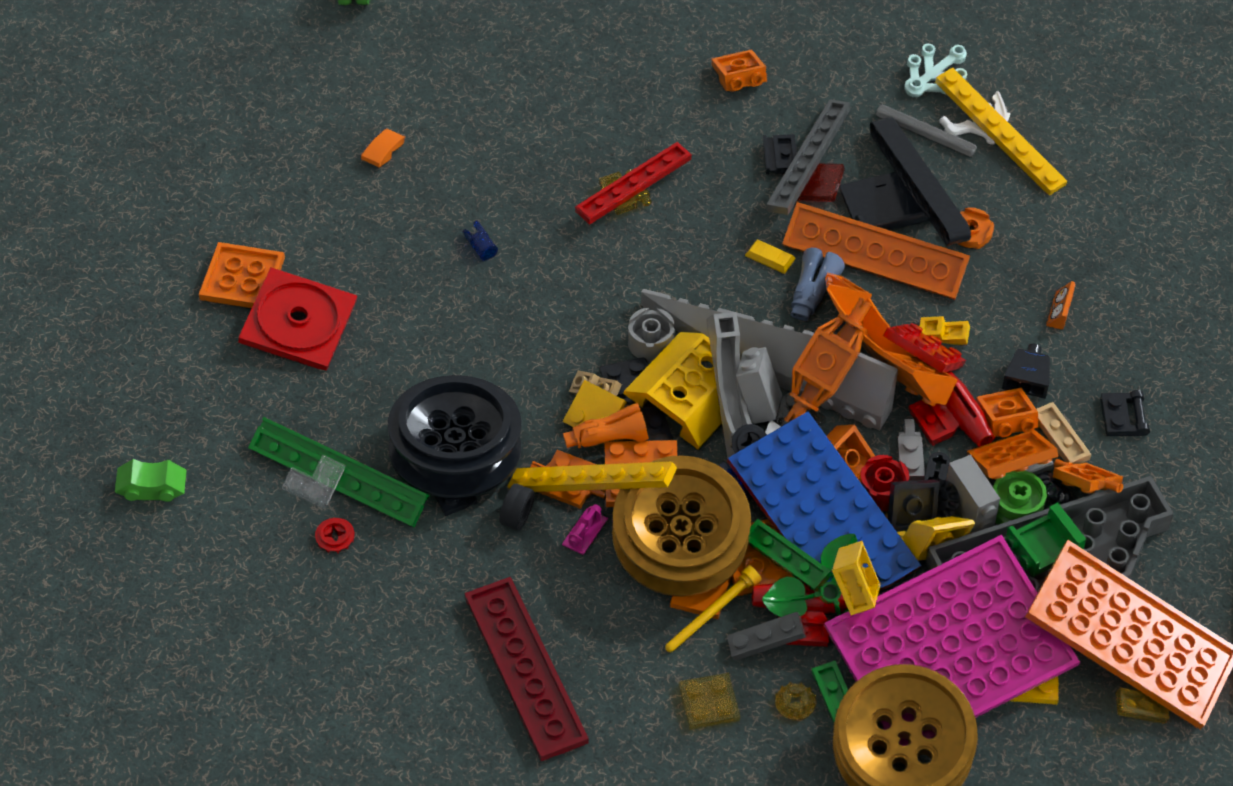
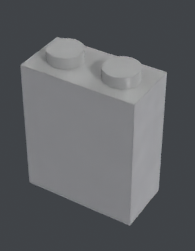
[736,347,782,424]
[946,454,1000,533]

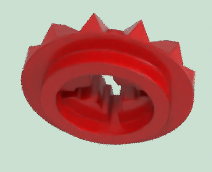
[315,518,355,554]

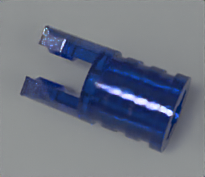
[462,220,498,261]

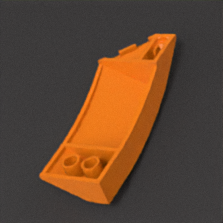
[825,272,958,406]

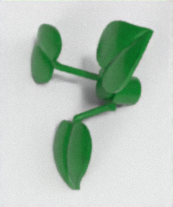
[762,533,858,643]

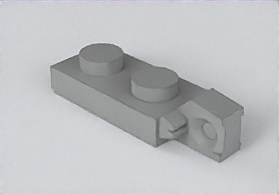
[897,419,925,481]

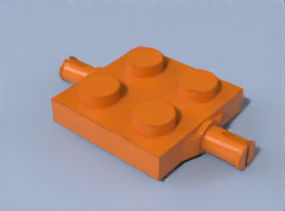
[530,450,606,509]
[1053,459,1123,494]

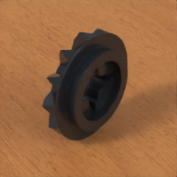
[731,424,767,454]
[1038,472,1071,504]
[937,480,959,518]

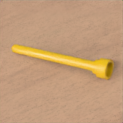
[665,565,762,652]

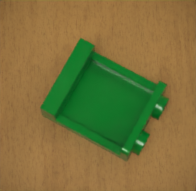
[1005,503,1086,577]

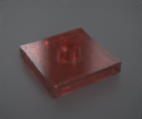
[797,163,845,202]

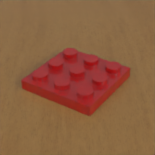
[883,323,966,373]

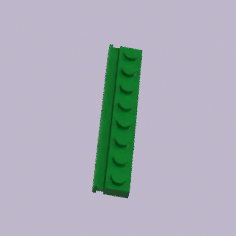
[248,417,430,527]

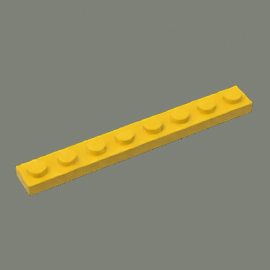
[935,68,1067,195]
[507,462,677,492]

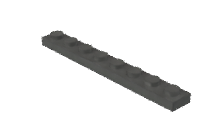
[766,99,851,215]

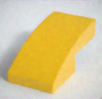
[919,316,970,345]

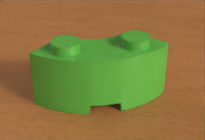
[115,459,186,501]

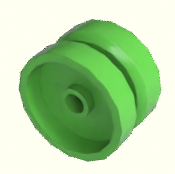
[993,470,1047,525]

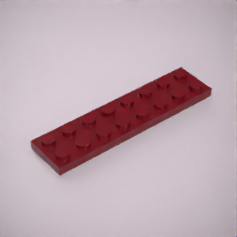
[464,577,589,762]

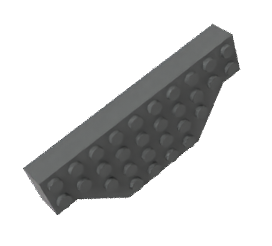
[925,476,1174,593]

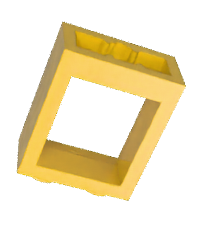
[832,541,880,615]

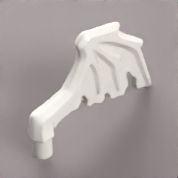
[939,91,1010,144]

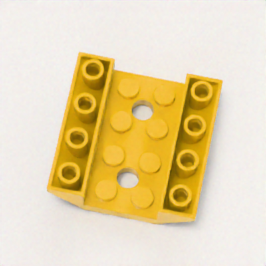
[623,332,722,450]

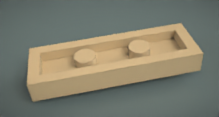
[1037,402,1091,464]

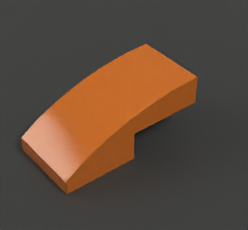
[361,129,405,167]

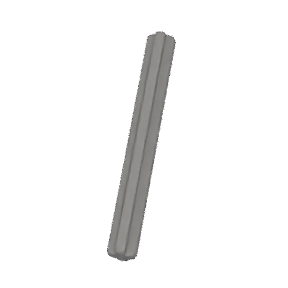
[876,104,976,157]

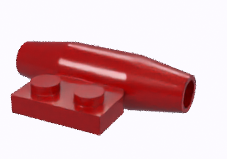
[909,371,995,447]
[752,583,848,647]

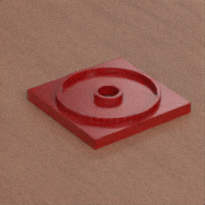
[238,267,358,371]

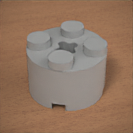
[628,308,675,363]

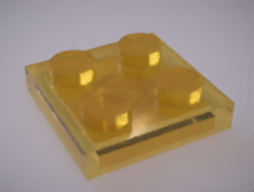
[679,673,740,730]

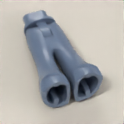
[791,247,845,321]

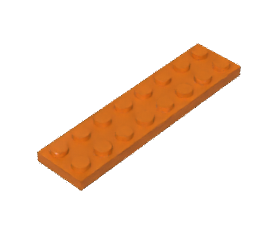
[782,202,970,300]

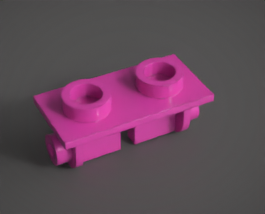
[562,504,608,555]

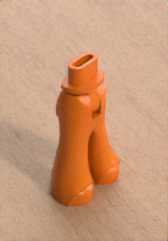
[563,402,649,449]

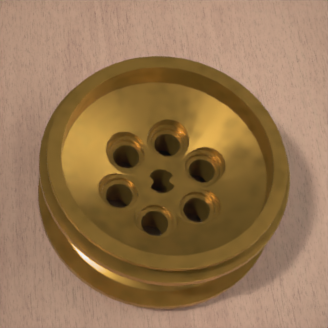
[833,664,978,786]

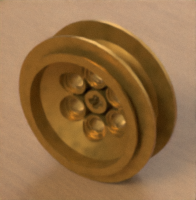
[612,456,751,596]

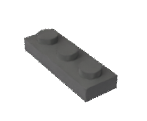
[727,612,806,661]

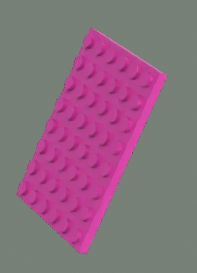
[824,535,1080,746]

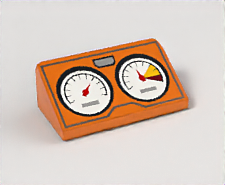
[1046,281,1076,330]

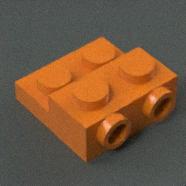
[711,50,767,91]
[976,388,1038,437]

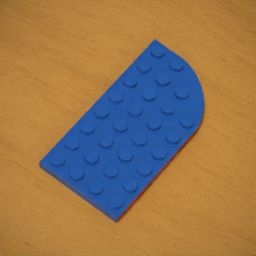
[727,411,921,591]

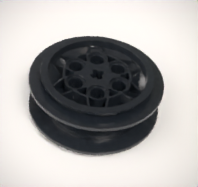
[388,375,522,498]

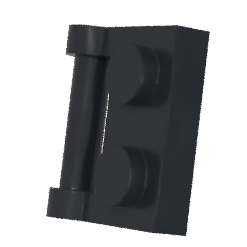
[1100,390,1150,436]

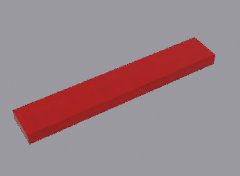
[575,142,692,225]

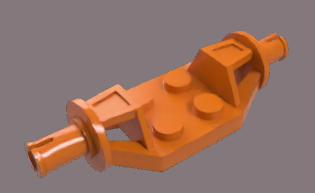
[784,297,873,422]

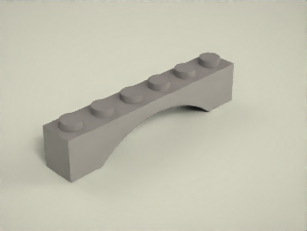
[706,312,754,459]

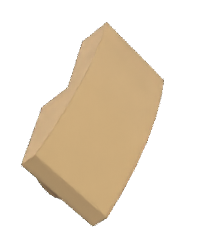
[569,371,622,396]

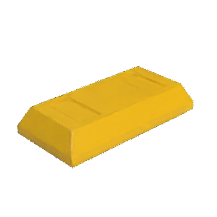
[745,239,796,274]

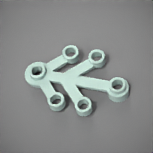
[905,44,967,97]

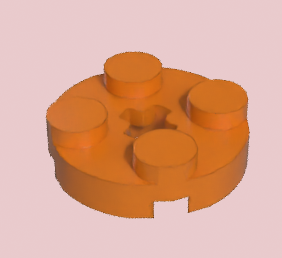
[958,208,994,249]

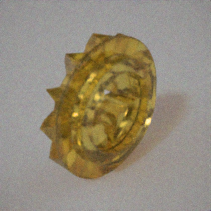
[775,681,816,720]

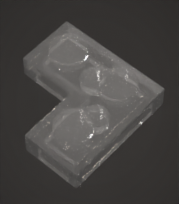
[281,455,346,509]

